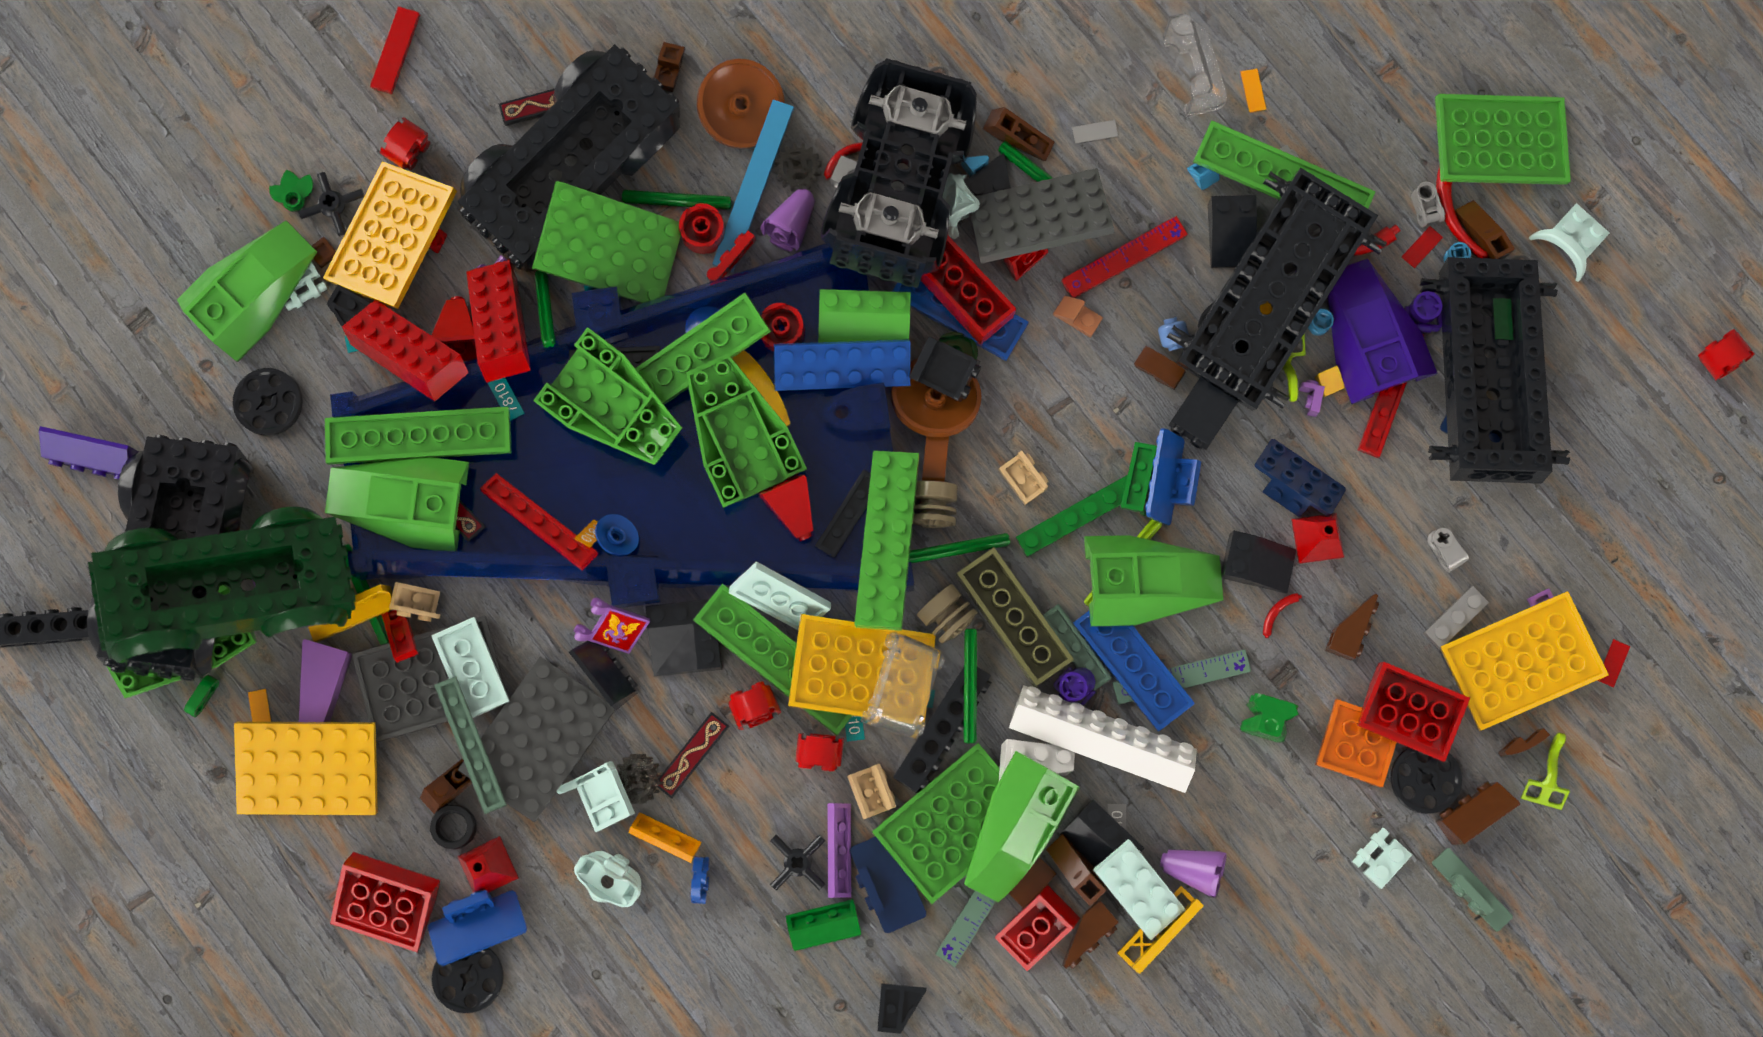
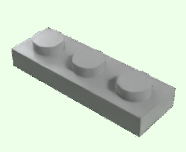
[1423,586,1489,650]

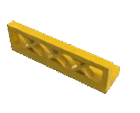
[308,584,393,642]
[1117,886,1204,974]

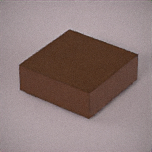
[312,237,336,269]

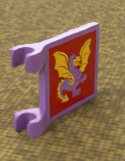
[574,597,650,654]

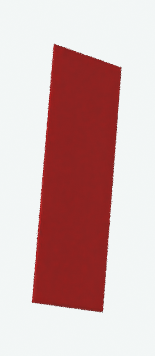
[1401,226,1443,269]
[1597,639,1630,688]

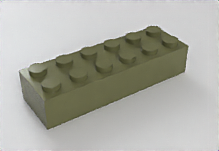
[956,548,1074,687]

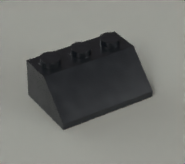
[569,641,638,710]
[1060,800,1145,867]

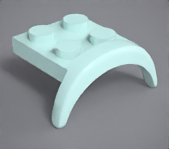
[1529,203,1610,282]
[557,761,635,832]

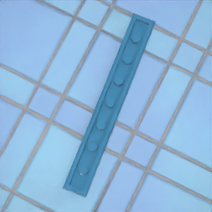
[712,99,794,272]

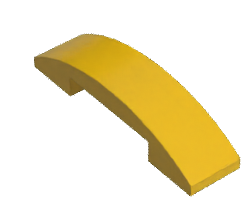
[732,350,790,426]

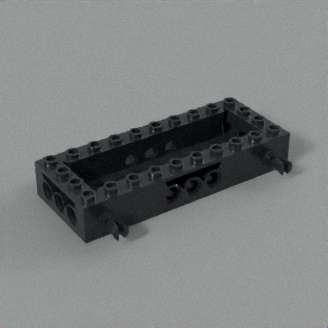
[1167,168,1387,411]
[1420,257,1570,484]

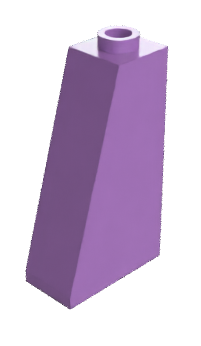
[299,639,352,722]

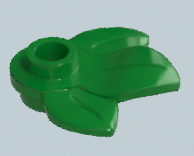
[269,170,313,212]

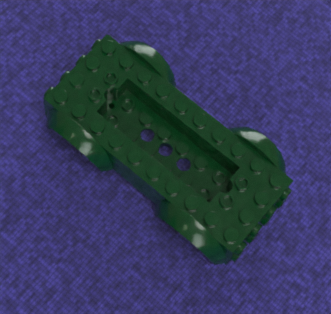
[88,506,356,663]

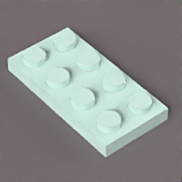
[729,561,831,630]
[431,617,510,718]
[1093,839,1186,940]

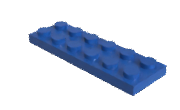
[892,280,1029,361]
[774,339,911,391]
[1073,611,1195,732]

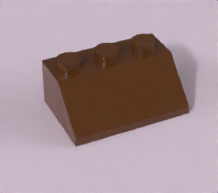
[1436,781,1521,845]

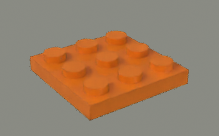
[1315,699,1397,787]

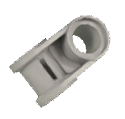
[1411,181,1445,227]
[1427,528,1469,573]

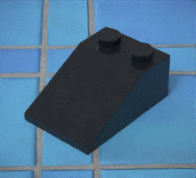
[1208,195,1257,268]
[1221,530,1297,594]

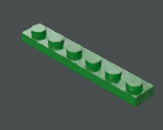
[1016,475,1128,557]

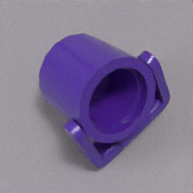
[1404,291,1443,333]
[1053,667,1096,706]

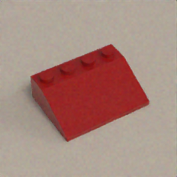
[1357,662,1470,762]
[330,852,441,952]

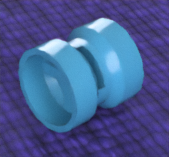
[1443,242,1471,263]
[1308,309,1334,336]

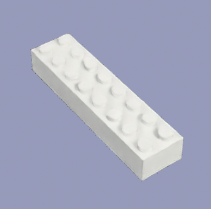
[1009,685,1197,793]

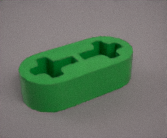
[184,674,219,718]

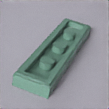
[1043,604,1112,691]

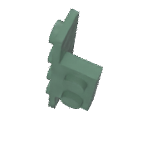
[1432,848,1513,932]

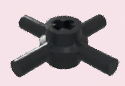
[298,172,365,236]
[770,834,825,891]

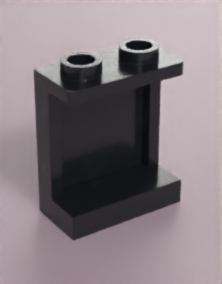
[909,336,981,402]
[1169,377,1238,450]

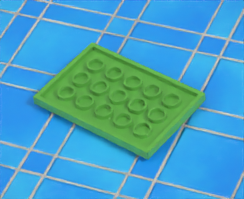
[1435,94,1571,185]
[532,181,681,309]
[872,743,1000,904]

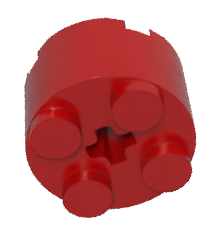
[380,117,430,171]
[679,203,725,254]
[761,303,805,352]
[1698,329,1755,381]
[728,681,781,730]
[795,733,844,771]

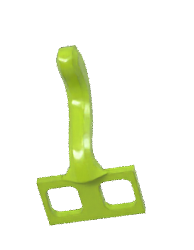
[1282,333,1306,402]
[1521,732,1570,810]

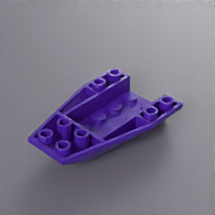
[1327,258,1438,405]

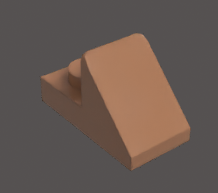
[1053,296,1103,338]

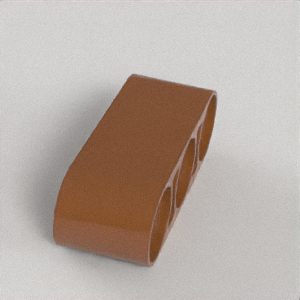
[922,436,949,482]

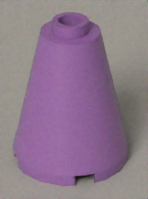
[760,189,815,251]
[1160,849,1227,898]

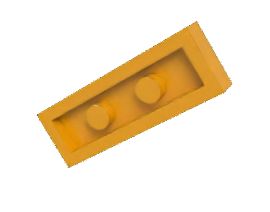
[628,812,702,863]

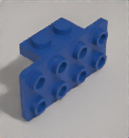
[1145,428,1201,525]
[428,890,527,966]

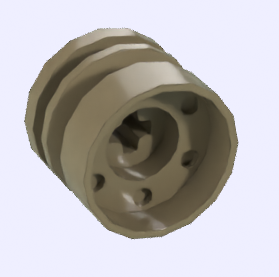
[913,481,958,528]
[916,584,978,644]

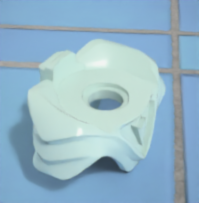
[942,172,980,239]
[574,851,641,907]

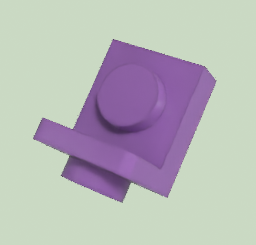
[1298,380,1325,417]

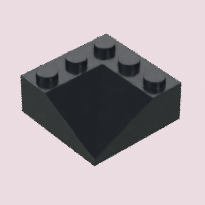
[645,599,722,677]

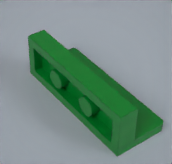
[1121,442,1157,516]
[786,899,861,951]

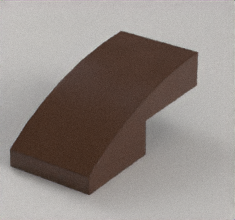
[653,42,685,92]
[1134,346,1186,390]
[1498,728,1550,756]
[1009,857,1057,908]

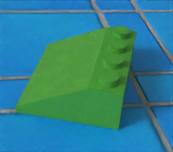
[818,289,911,342]

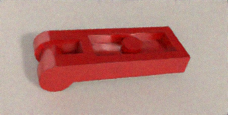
[707,230,757,285]
[382,610,418,663]

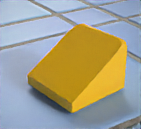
[1315,366,1345,397]

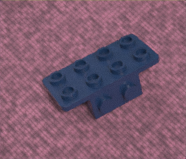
[1255,439,1346,518]
[850,837,927,933]

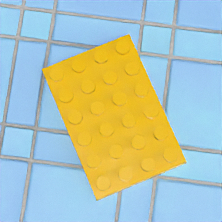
[323,161,457,309]
[1441,591,1609,731]
[788,614,936,726]
[234,722,378,815]

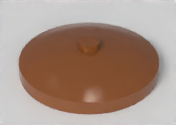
[697,59,785,149]
[891,358,982,437]

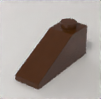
[983,107,1055,161]

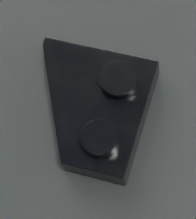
[964,154,1011,196]
[326,285,370,327]
[877,983,927,1034]

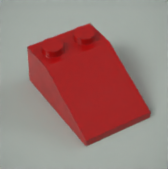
[994,885,1080,971]

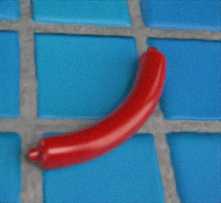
[823,142,863,180]
[1263,593,1302,638]

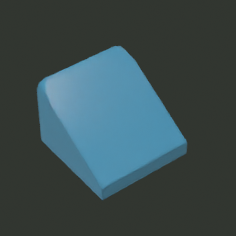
[961,155,989,176]
[1187,163,1220,190]

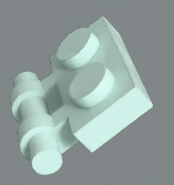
[285,262,328,311]
[1352,828,1412,889]

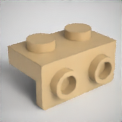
[998,450,1049,505]
[389,582,440,622]
[847,764,896,819]

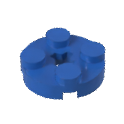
[691,857,710,904]

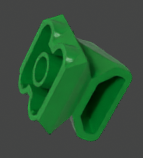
[1240,693,1299,743]

